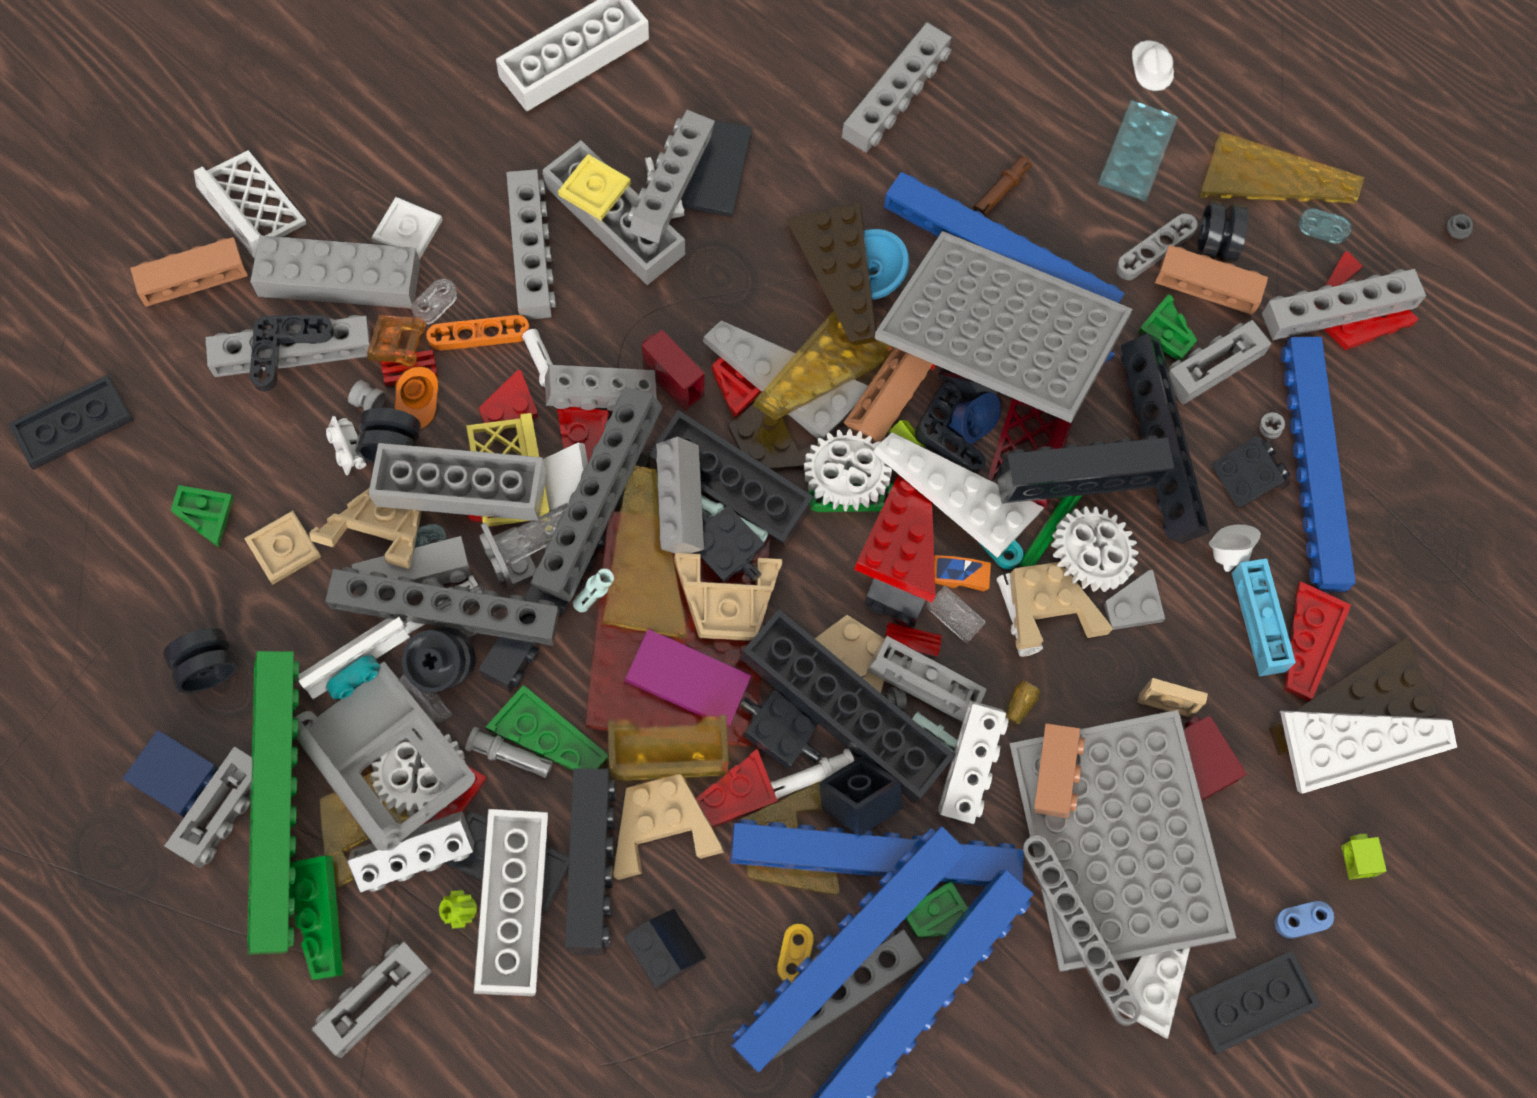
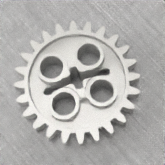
[804,429,892,511]
[1051,506,1138,592]
[371,729,466,817]

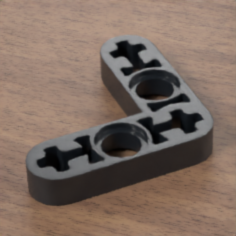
[250,315,334,392]
[915,382,986,474]

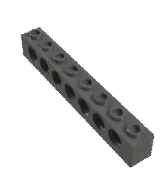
[531,387,663,602]
[325,567,560,646]

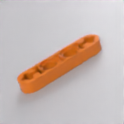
[426,315,530,351]

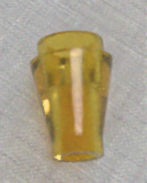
[1005,680,1041,724]

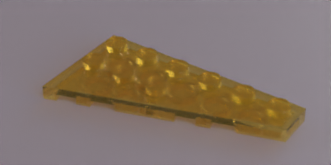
[1199,132,1364,203]
[753,311,895,420]
[602,466,687,638]

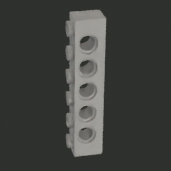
[842,23,951,153]
[628,110,715,244]
[507,169,556,320]
[1262,269,1426,340]
[206,315,374,377]

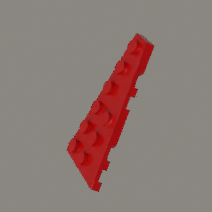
[854,474,936,603]

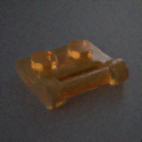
[367,315,426,367]

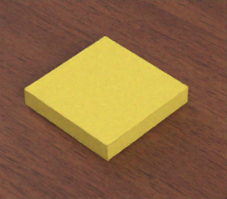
[558,154,631,221]

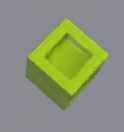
[1341,834,1387,880]

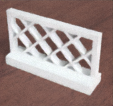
[194,150,306,257]
[298,617,410,700]

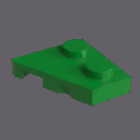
[1138,294,1197,361]
[171,485,234,547]
[905,882,968,938]

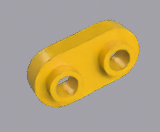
[777,924,813,982]

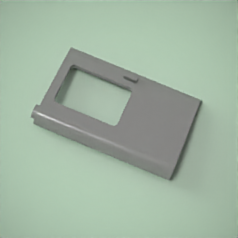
[295,662,475,851]

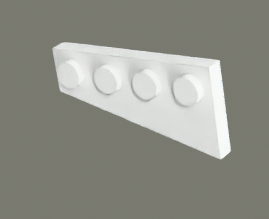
[1118,948,1190,1039]

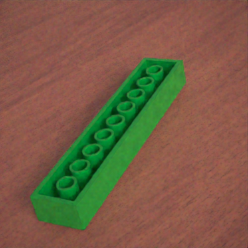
[247,651,299,955]

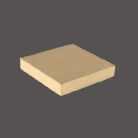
[244,511,321,585]
[1137,678,1208,718]

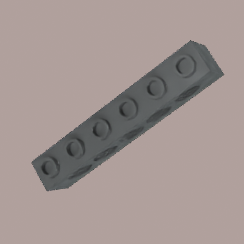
[771,930,923,1061]

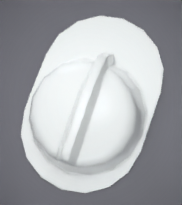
[1132,41,1174,91]
[1208,525,1261,572]

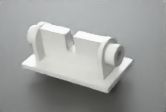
[326,416,367,475]

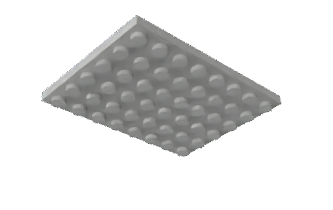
[875,231,1132,423]
[1010,710,1236,972]

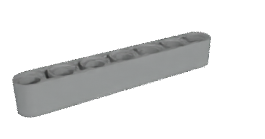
[1023,836,1141,1026]

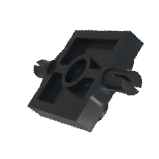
[696,505,766,583]
[739,689,822,769]

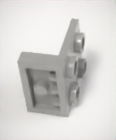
[479,523,536,590]

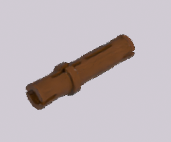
[973,155,1032,217]

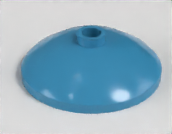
[865,229,909,300]

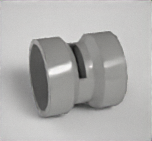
[348,380,386,411]

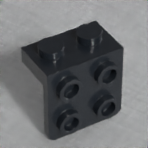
[1213,436,1291,507]

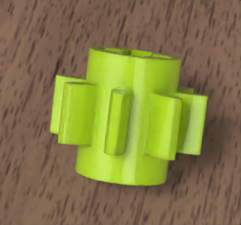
[439,890,477,928]

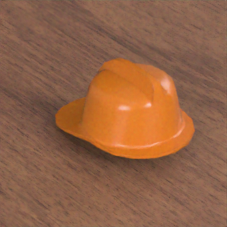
[395,366,438,429]

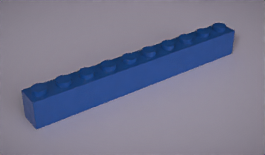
[884,172,1125,304]
[1281,337,1356,592]
[729,820,1023,886]
[731,827,967,1072]
[812,870,1033,1098]

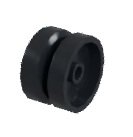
[1197,200,1248,262]
[355,408,421,463]
[163,628,238,693]
[402,628,476,693]

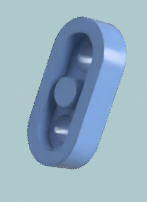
[1274,901,1334,939]

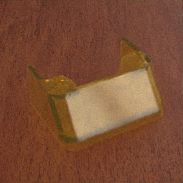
[608,715,728,780]

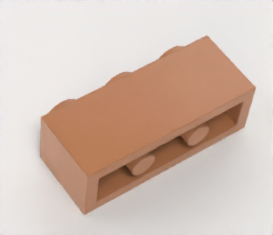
[1034,724,1085,819]

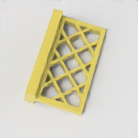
[467,413,550,527]

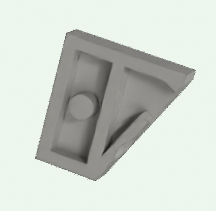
[1104,570,1165,630]

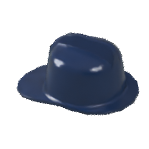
[947,392,1001,444]

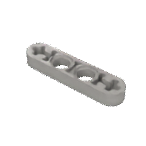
[1116,214,1197,280]

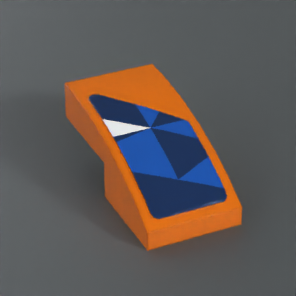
[934,555,991,591]

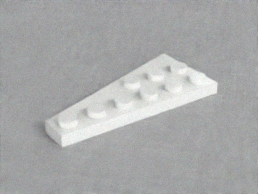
[873,433,1044,558]
[1280,711,1457,794]

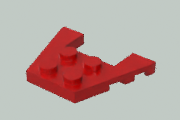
[1316,251,1419,350]

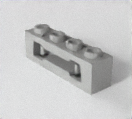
[1168,320,1272,405]
[867,636,987,722]
[165,747,252,869]
[312,942,432,1058]

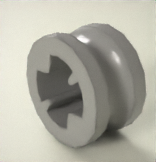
[1259,412,1285,439]

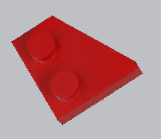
[711,357,761,418]
[479,370,539,435]

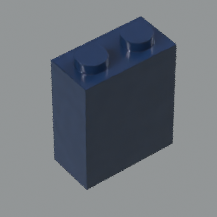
[122,730,219,818]

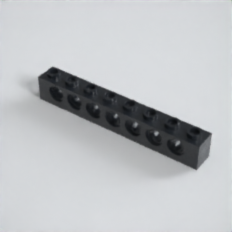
[1120,333,1210,544]

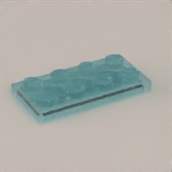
[1098,100,1178,201]

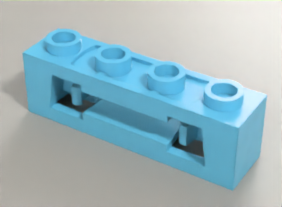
[1232,559,1296,676]

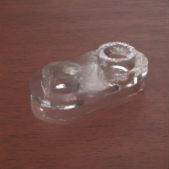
[412,279,457,324]

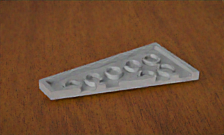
[703,321,868,440]

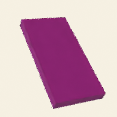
[625,629,751,728]

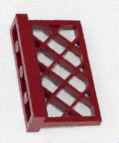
[987,398,1075,509]

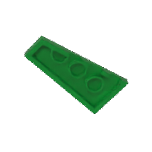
[485,685,610,771]
[289,855,343,980]

